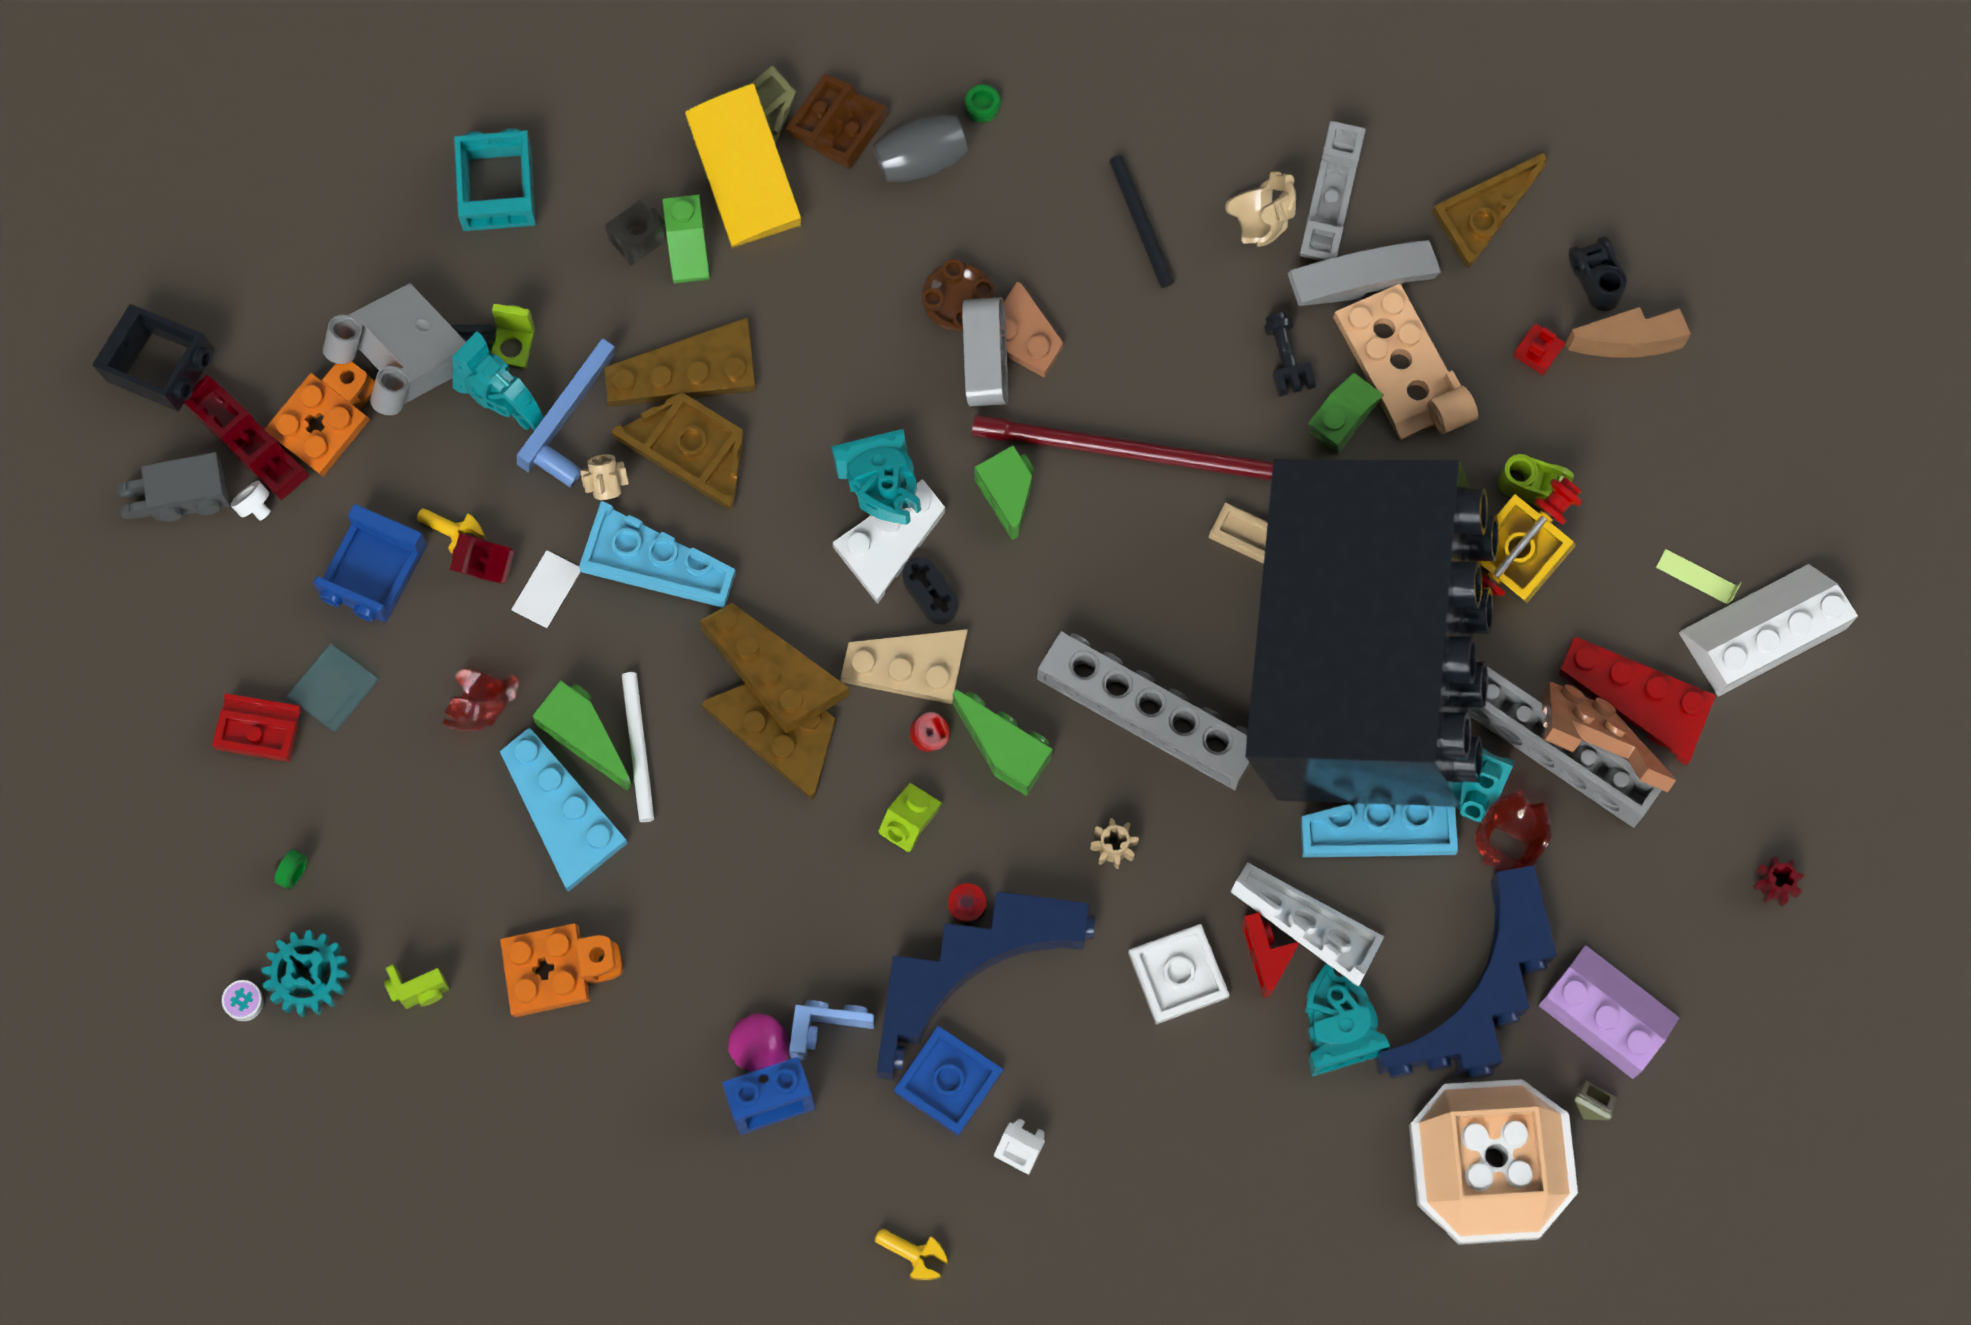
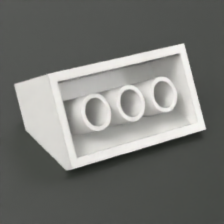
[1679,564,1858,697]

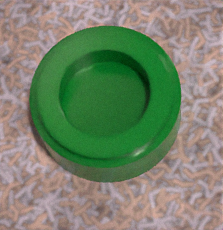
[965,84,1001,123]

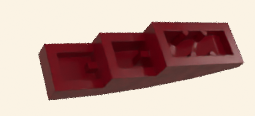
[184,374,309,501]

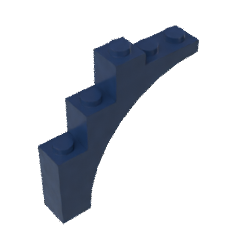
[1375,865,1557,1079]

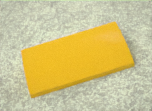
[685,83,801,248]

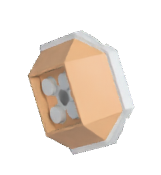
[1409,1079,1578,1244]

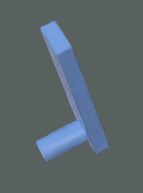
[516,338,615,488]

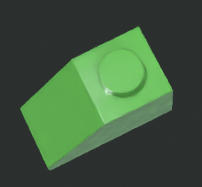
[663,195,710,284]
[1308,373,1384,454]
[974,446,1034,540]

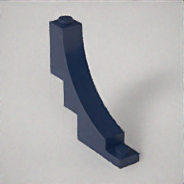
[877,891,1095,1080]

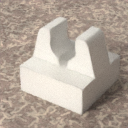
[994,1119,1045,1175]

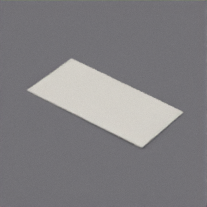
[511,550,580,628]

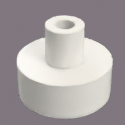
[230,481,271,520]

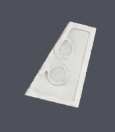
[833,479,945,604]

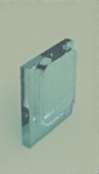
[287,644,379,733]

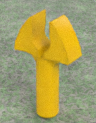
[417,508,486,553]
[875,1228,948,1280]

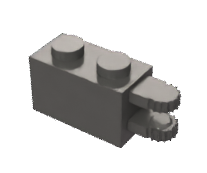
[117,452,230,522]

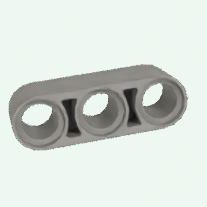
[962,297,1008,407]

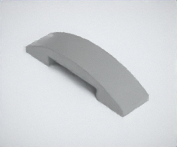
[1299,121,1366,261]

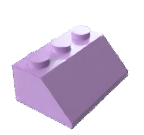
[1538,945,1680,1079]

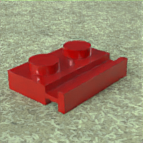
[212,693,302,762]

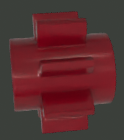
[1753,856,1804,907]

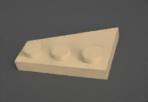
[841,629,968,704]

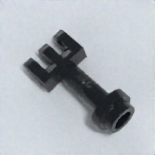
[1264,312,1316,396]

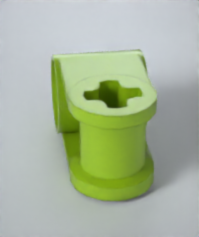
[1497,454,1574,509]

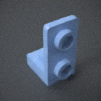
[789,1000,875,1060]

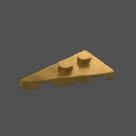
[1432,153,1547,269]

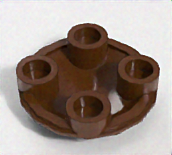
[922,259,994,331]

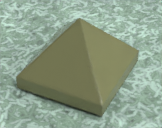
[1574,1079,1618,1120]

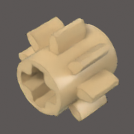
[580,454,629,500]
[1090,818,1139,869]

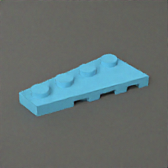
[500,727,627,892]
[1300,803,1458,857]

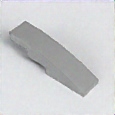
[1287,240,1441,306]

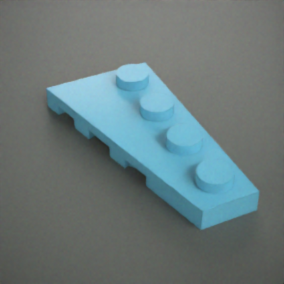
[579,500,736,608]

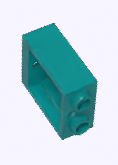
[454,129,536,231]

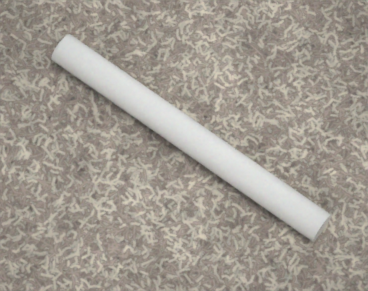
[622,672,654,822]

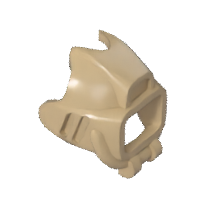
[1225,171,1296,247]

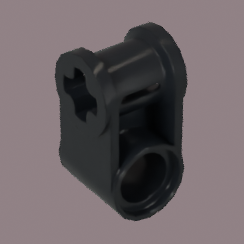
[1568,236,1627,311]

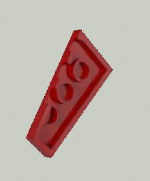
[1558,636,1716,766]

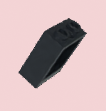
[92,304,216,412]

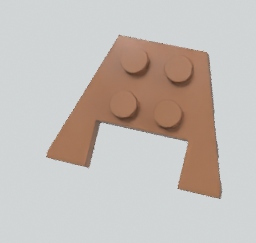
[1542,681,1676,792]

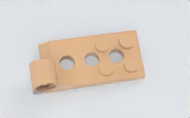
[1333,283,1478,441]

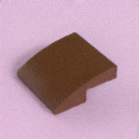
[785,73,889,169]

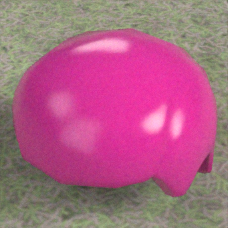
[728,1013,791,1072]

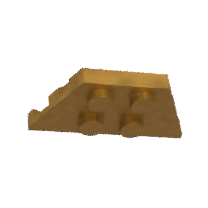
[611,392,744,511]
[701,684,836,800]

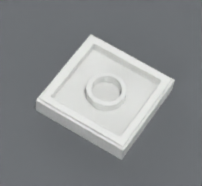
[1128,924,1230,1024]

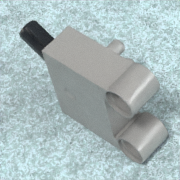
[322,283,496,415]

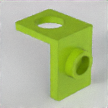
[491,303,535,369]

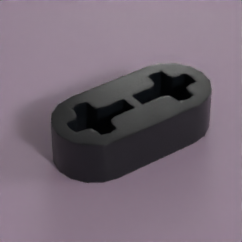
[903,557,957,624]

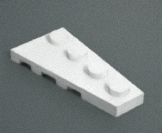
[1231,862,1384,986]

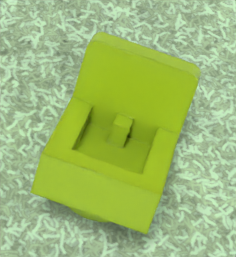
[878,783,942,852]
[384,964,450,1009]

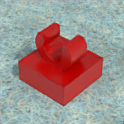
[1513,323,1566,376]

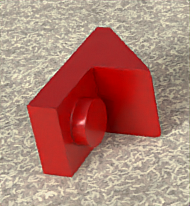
[1241,912,1299,998]

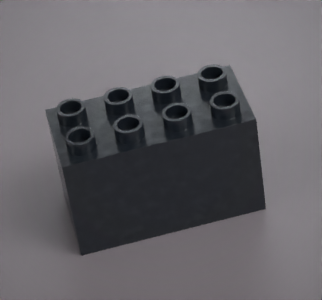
[1245,460,1499,807]

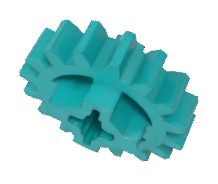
[261,930,350,1017]

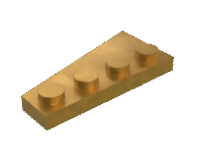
[604,317,756,407]
[700,603,849,734]

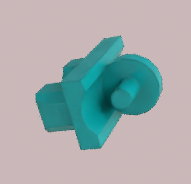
[1455,748,1514,822]

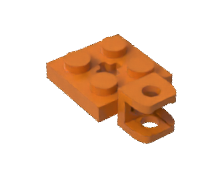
[265,361,375,477]
[500,923,623,1017]

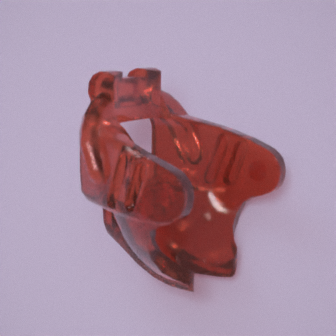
[442,668,519,731]
[1475,790,1553,871]

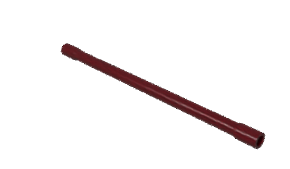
[972,414,1273,481]

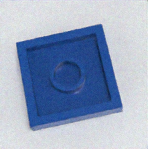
[894,1026,1003,1136]

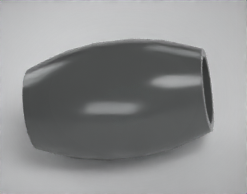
[873,115,968,182]

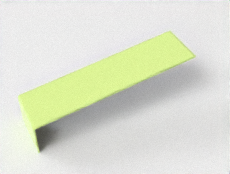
[1656,549,1742,604]

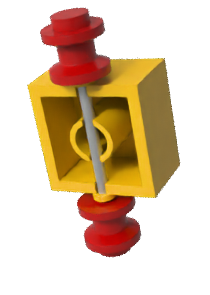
[1479,477,1583,603]

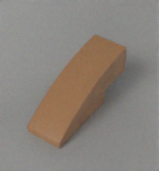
[1566,307,1691,358]

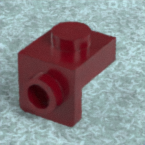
[450,533,514,584]

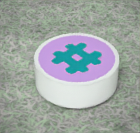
[222,980,264,1021]

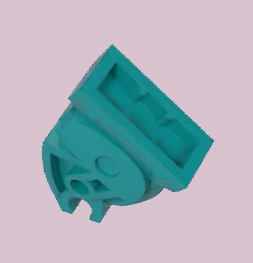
[452,331,544,431]
[831,429,921,525]
[1305,963,1390,1077]

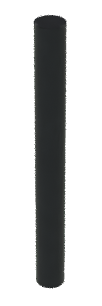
[1109,155,1174,288]

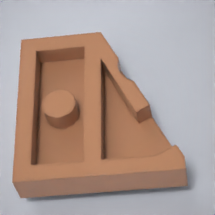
[1004,282,1063,378]

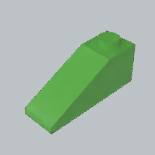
[532,680,632,791]

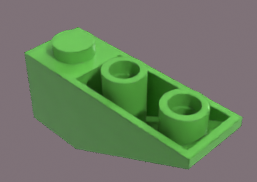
[953,689,1053,796]

